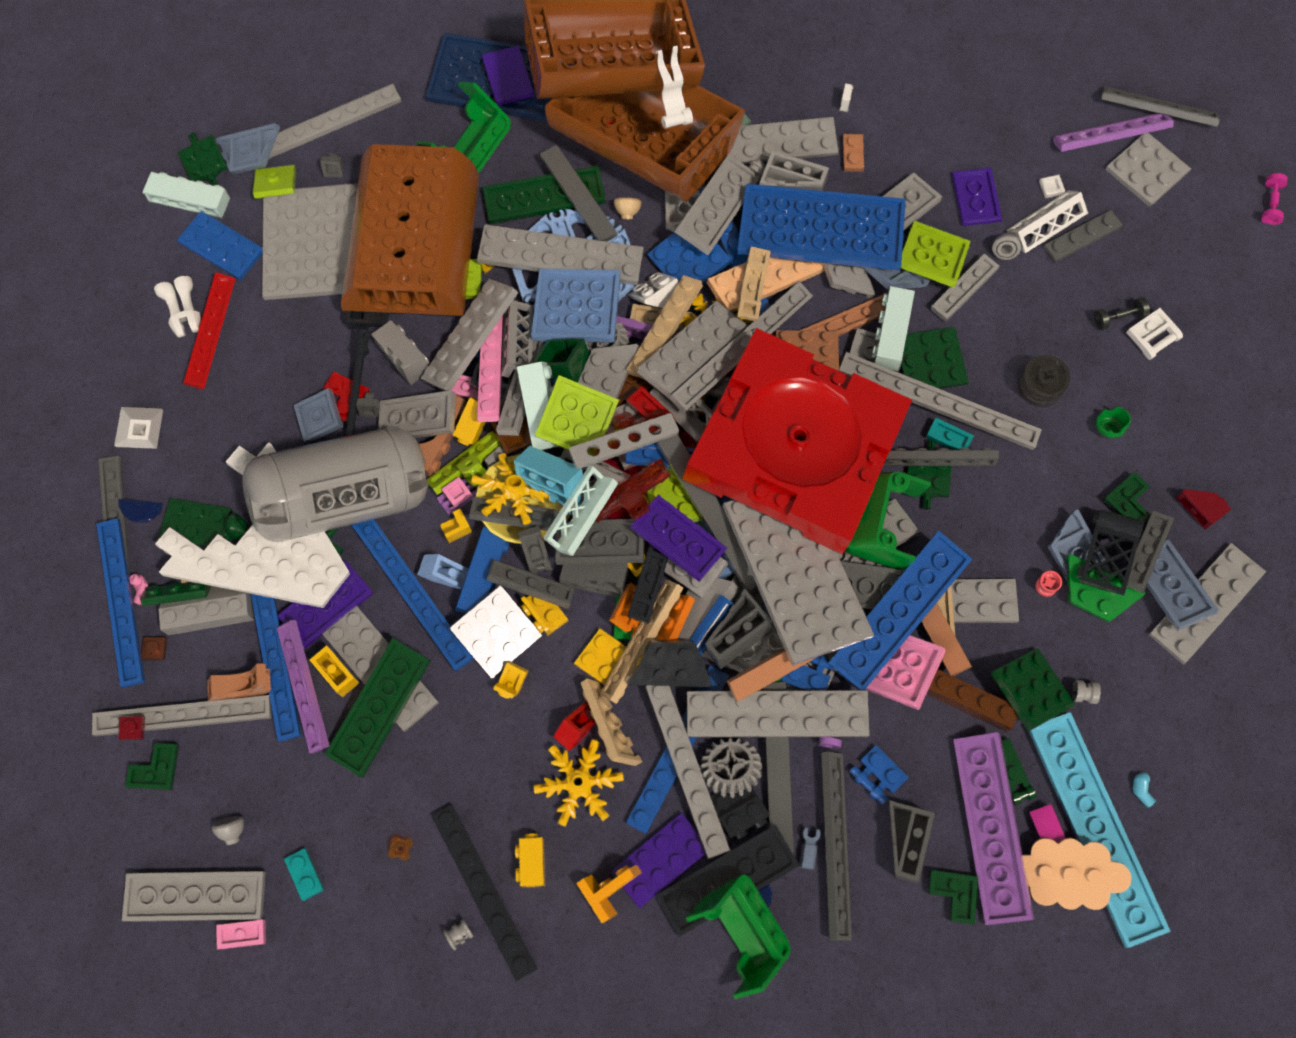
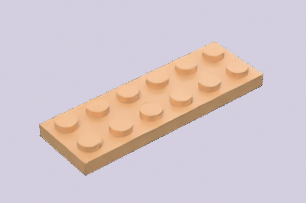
[707,258,825,313]

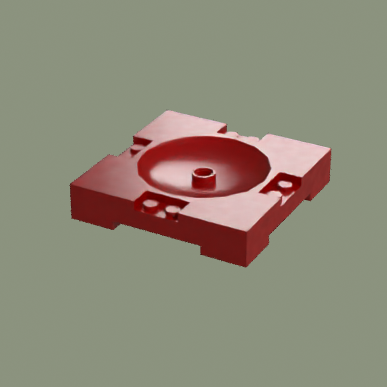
[682,328,912,554]

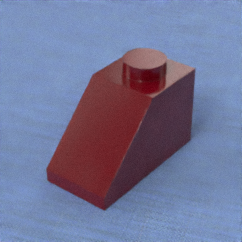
[1176,489,1231,530]

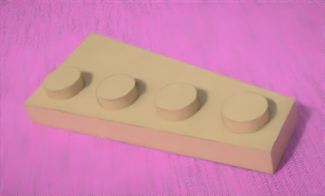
[581,678,643,766]

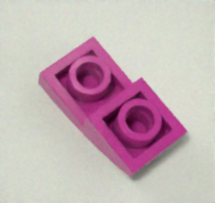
[1030,804,1065,843]

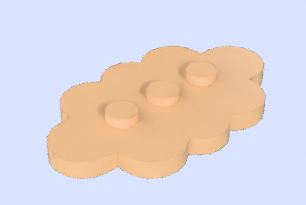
[1022,838,1132,910]

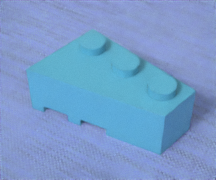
[514,446,584,515]

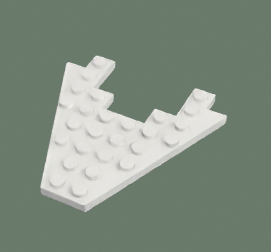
[155,442,350,608]

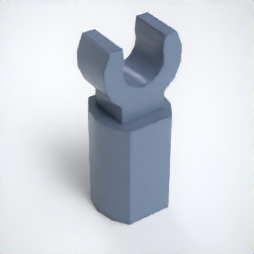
[799,827,820,870]

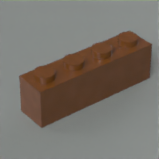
[926,669,1018,732]

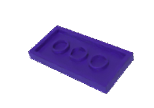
[631,495,727,582]
[277,561,374,649]
[611,813,706,909]

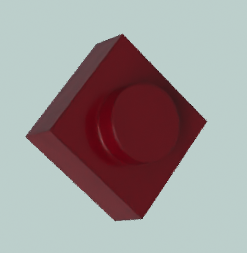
[118,716,145,740]

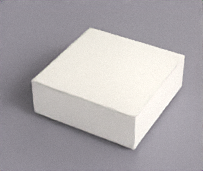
[840,84,853,112]
[1039,175,1065,198]

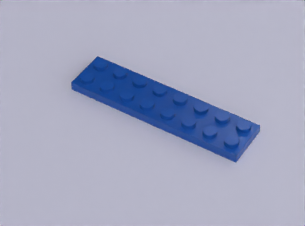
[827,531,972,691]

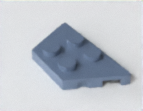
[216,123,280,174]
[863,267,930,290]
[1048,509,1112,582]

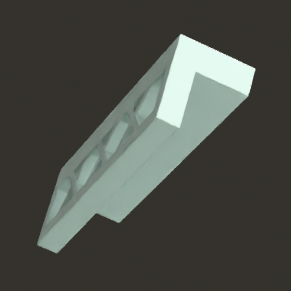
[543,466,618,556]

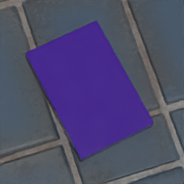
[482,45,534,106]
[952,168,1002,226]

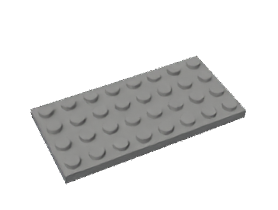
[723,500,874,666]

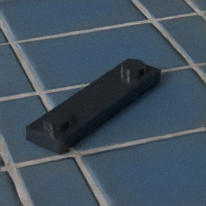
[627,544,668,624]

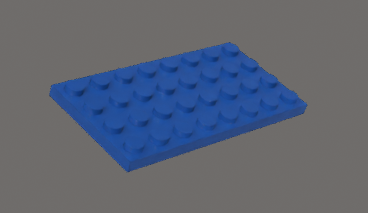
[737,184,906,270]

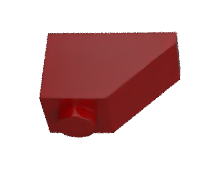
[553,701,597,751]

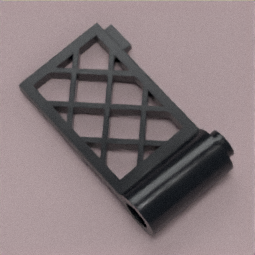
[1076,509,1144,596]

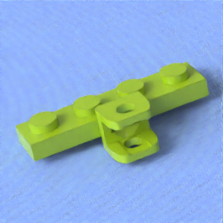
[427,431,502,495]

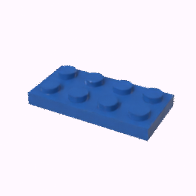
[177,211,263,281]

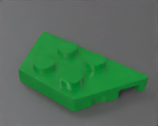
[1066,554,1145,622]

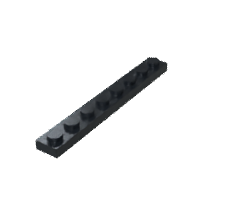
[432,804,537,981]

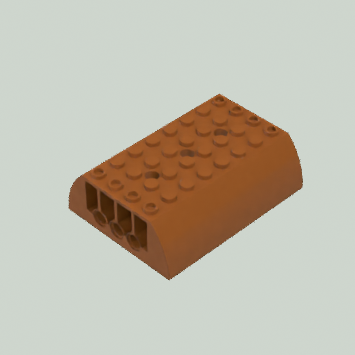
[523,0,705,99]
[545,59,745,202]
[341,144,479,316]

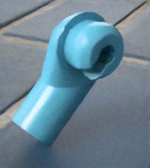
[1133,772,1156,808]

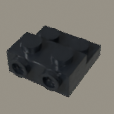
[343,311,389,330]
[711,785,770,841]

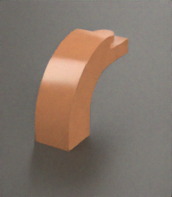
[207,664,271,701]

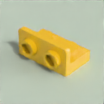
[520,596,568,636]

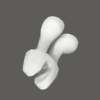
[154,276,201,338]

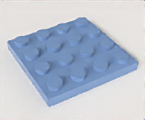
[531,269,621,343]

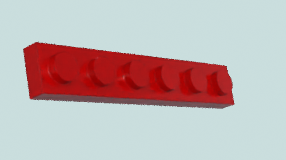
[183,272,236,390]

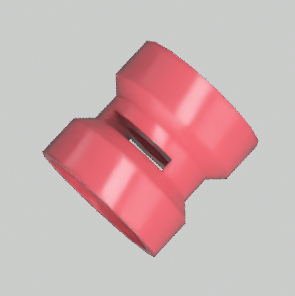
[1035,571,1062,597]

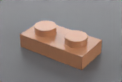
[843,134,864,172]

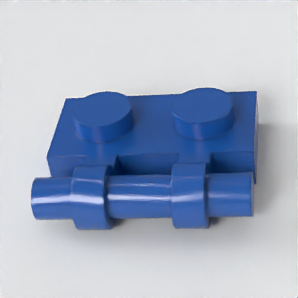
[781,655,833,691]
[849,745,909,804]

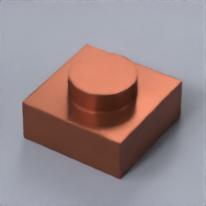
[141,637,167,660]

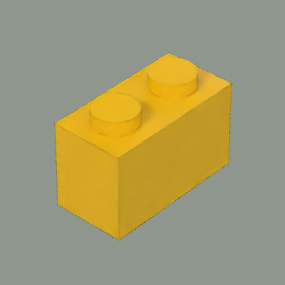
[310,646,359,697]

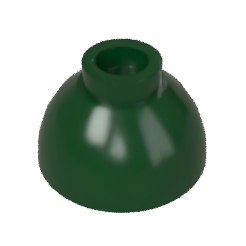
[222,513,250,541]

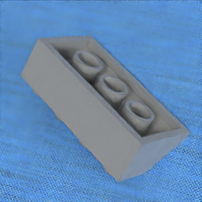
[159,586,254,635]

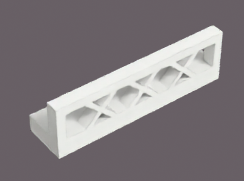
[1007,190,1088,253]

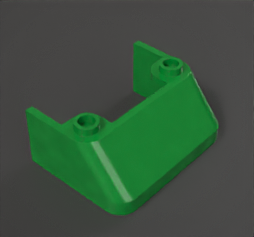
[415,82,511,173]
[846,471,931,570]
[686,875,791,999]

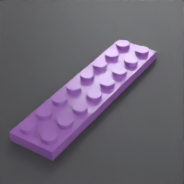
[953,732,1034,925]

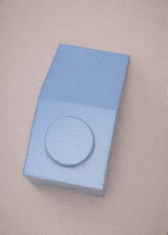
[418,554,468,590]

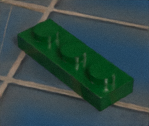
[140,582,212,606]

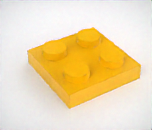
[574,629,627,686]

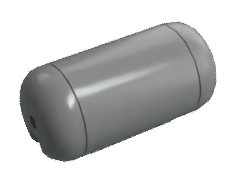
[242,427,428,542]

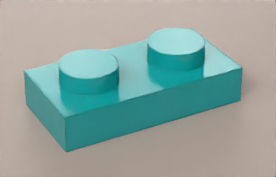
[926,418,974,450]
[284,848,324,901]

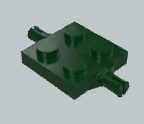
[178,132,228,186]
[907,440,951,510]

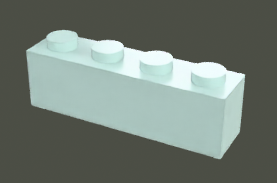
[143,172,230,218]
[871,286,915,371]
[517,362,560,450]

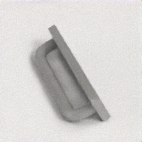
[569,413,679,469]

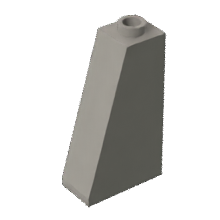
[677,578,741,641]

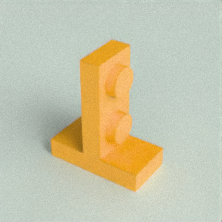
[577,865,642,923]

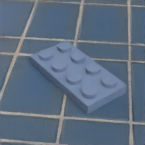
[1147,539,1219,632]

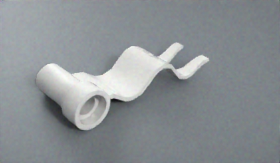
[657,46,693,129]

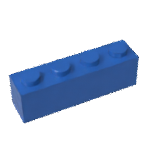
[455,526,510,614]

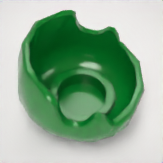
[1096,406,1131,438]

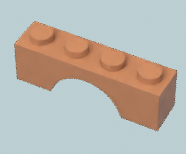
[419,396,467,477]

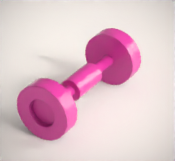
[1262,173,1288,225]

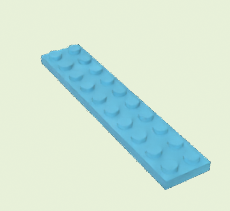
[1029,712,1171,948]

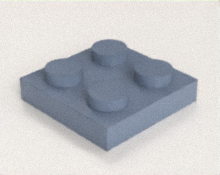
[294,388,343,444]

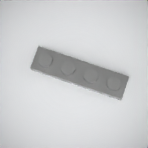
[930,254,1000,322]

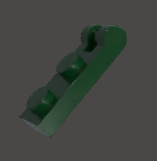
[1001,738,1036,806]

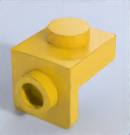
[493,661,529,699]

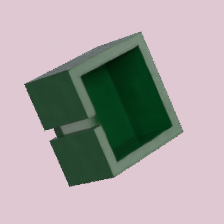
[532,338,590,382]

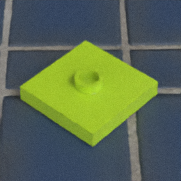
[253,165,296,198]

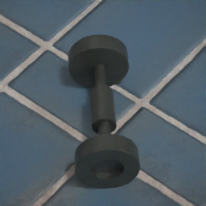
[1094,297,1150,330]

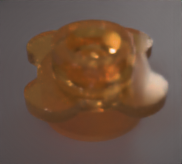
[388,836,413,861]

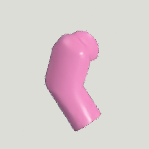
[129,574,149,605]

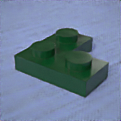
[1103,472,1151,522]
[125,743,179,790]
[928,870,978,925]

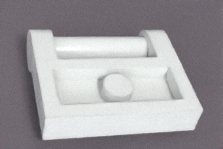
[1126,308,1183,360]

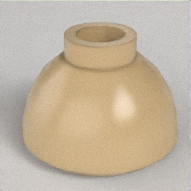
[614,198,641,220]

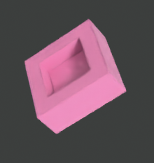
[442,477,472,507]

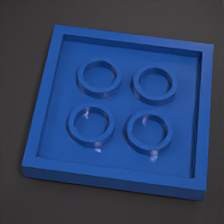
[648,232,732,286]

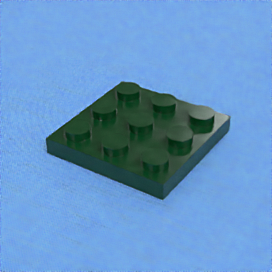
[900,327,969,389]
[991,648,1076,732]

